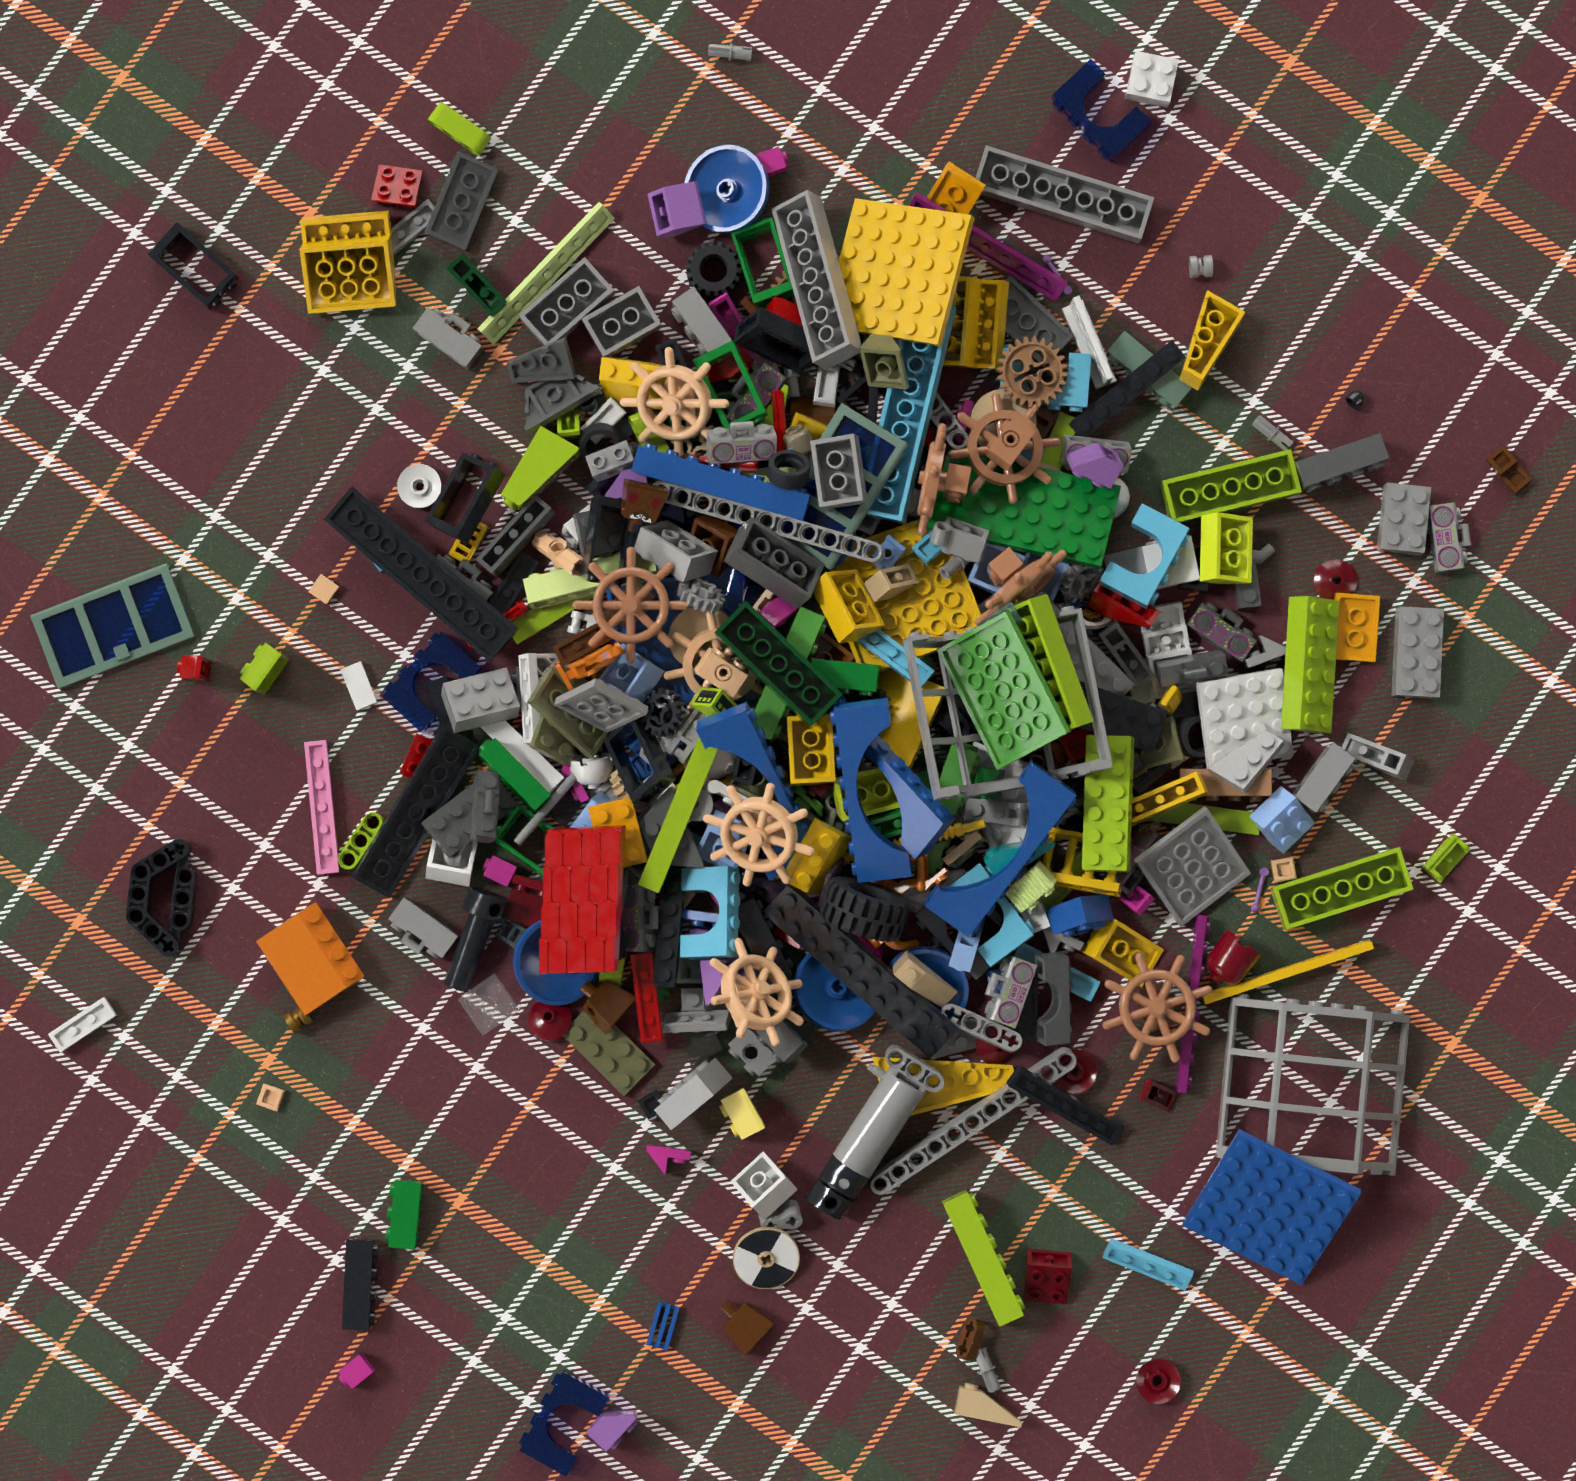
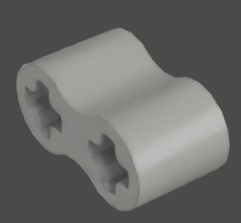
[758,1199,803,1230]

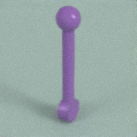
[1043,255,1072,295]
[1251,868,1269,913]

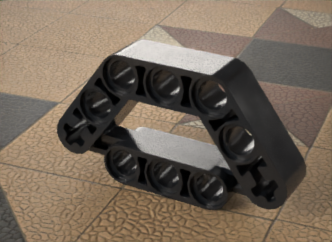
[126,839,198,956]

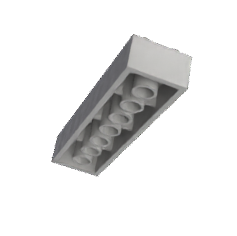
[976,145,1154,244]
[772,190,862,370]

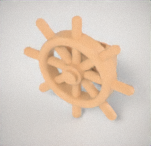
[620,347,729,458]
[664,610,764,713]
[703,783,815,886]
[710,938,804,1047]

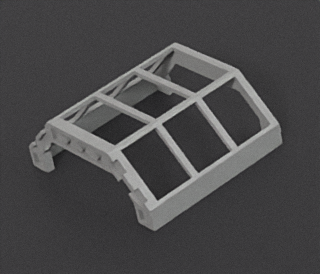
[903,606,1113,801]
[1215,994,1410,1176]

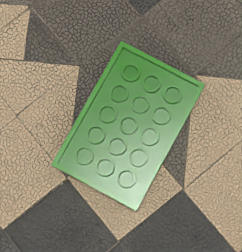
[937,610,1071,770]

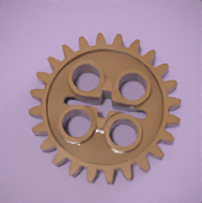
[995,336,1068,409]

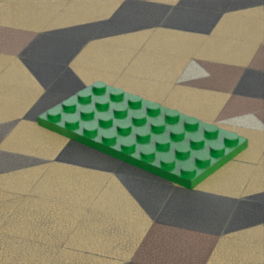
[927,447,1121,569]

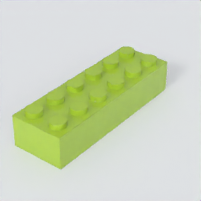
[1160,449,1302,524]
[999,594,1094,730]
[1281,596,1339,733]
[1082,735,1135,872]
[1270,847,1413,930]
[942,1190,1026,1327]

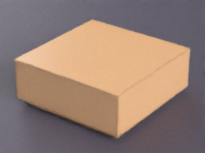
[308,574,339,605]
[1270,857,1297,882]
[256,1083,285,1112]

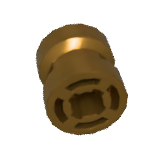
[283,1006,314,1034]

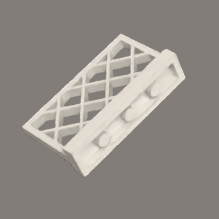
[1062,296,1117,390]
[518,653,558,744]

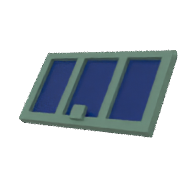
[766,403,909,570]
[30,563,195,689]

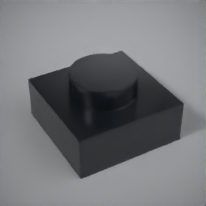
[637,1089,661,1120]

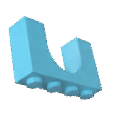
[1000,348,1092,412]
[1099,504,1191,609]
[948,863,1034,968]
[680,866,741,960]

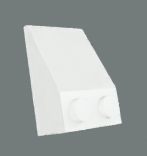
[425,839,478,887]

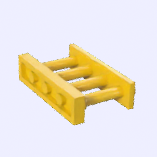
[1042,826,1122,897]

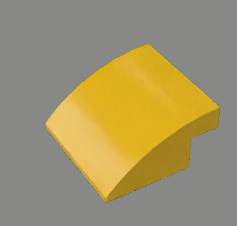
[299,210,396,314]
[943,276,1009,370]
[849,668,945,770]

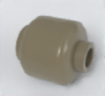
[783,425,813,457]

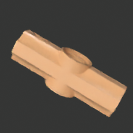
[532,530,583,577]

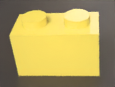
[719,1087,765,1139]

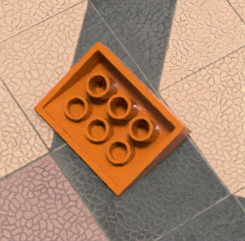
[256,902,364,1016]

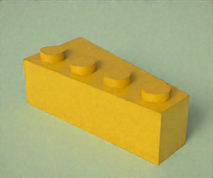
[1179,290,1245,390]

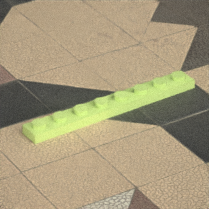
[477,202,615,345]

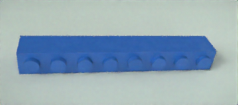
[631,443,811,521]

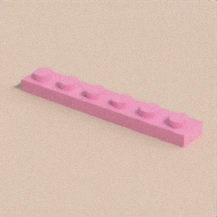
[304,740,340,874]

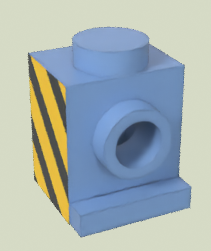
[872,535,906,570]

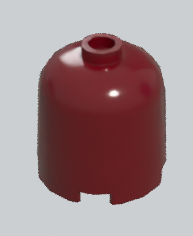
[1206,930,1261,985]

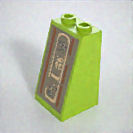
[501,426,581,511]

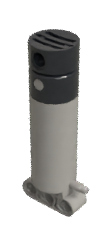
[805,1045,944,1221]

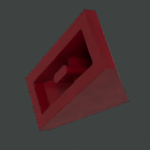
[1137,1078,1178,1113]

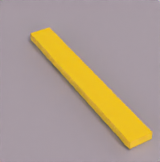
[1201,940,1374,1004]

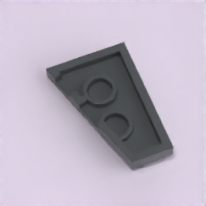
[507,337,576,383]

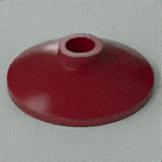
[1313,559,1358,600]
[528,1001,572,1041]
[976,1022,1017,1064]
[1055,1049,1097,1094]
[1136,1359,1181,1404]

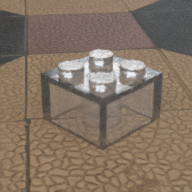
[458,974,521,1036]

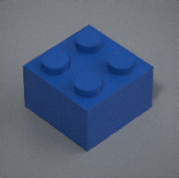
[1047,895,1114,937]

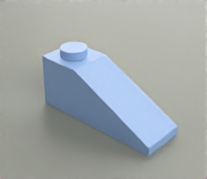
[949,917,986,972]

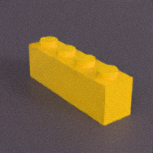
[1132,771,1209,826]

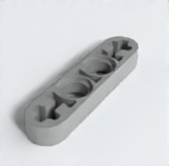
[941,1004,1022,1052]

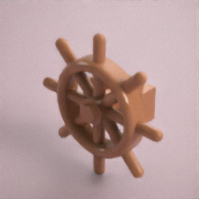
[948,393,1061,504]
[917,423,971,536]
[572,547,689,664]
[975,547,1067,627]
[1102,952,1212,1063]

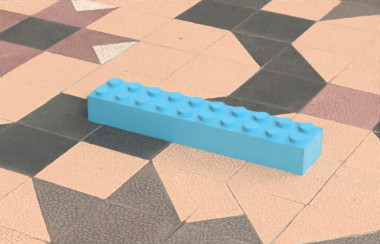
[860,304,956,524]

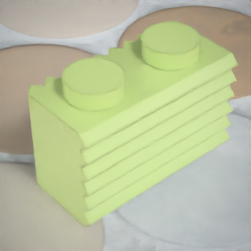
[1006,861,1057,913]

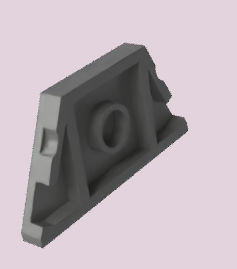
[525,374,602,435]
[639,786,705,868]

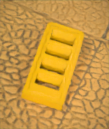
[448,521,489,562]
[1157,685,1183,715]

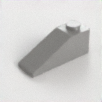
[1342,733,1414,781]

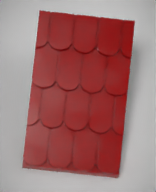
[539,825,628,974]

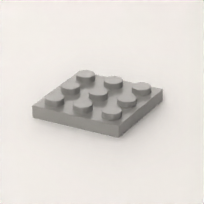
[554,678,648,733]

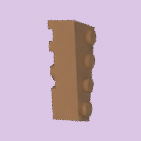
[1178,769,1272,801]

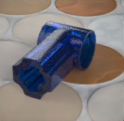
[723,569,749,614]

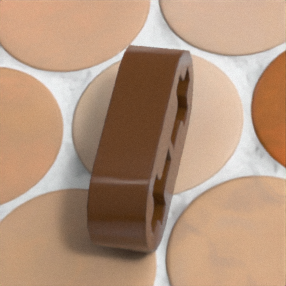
[956,1318,985,1361]

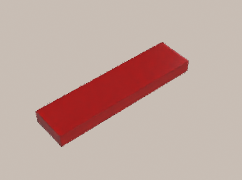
[630,952,663,1043]

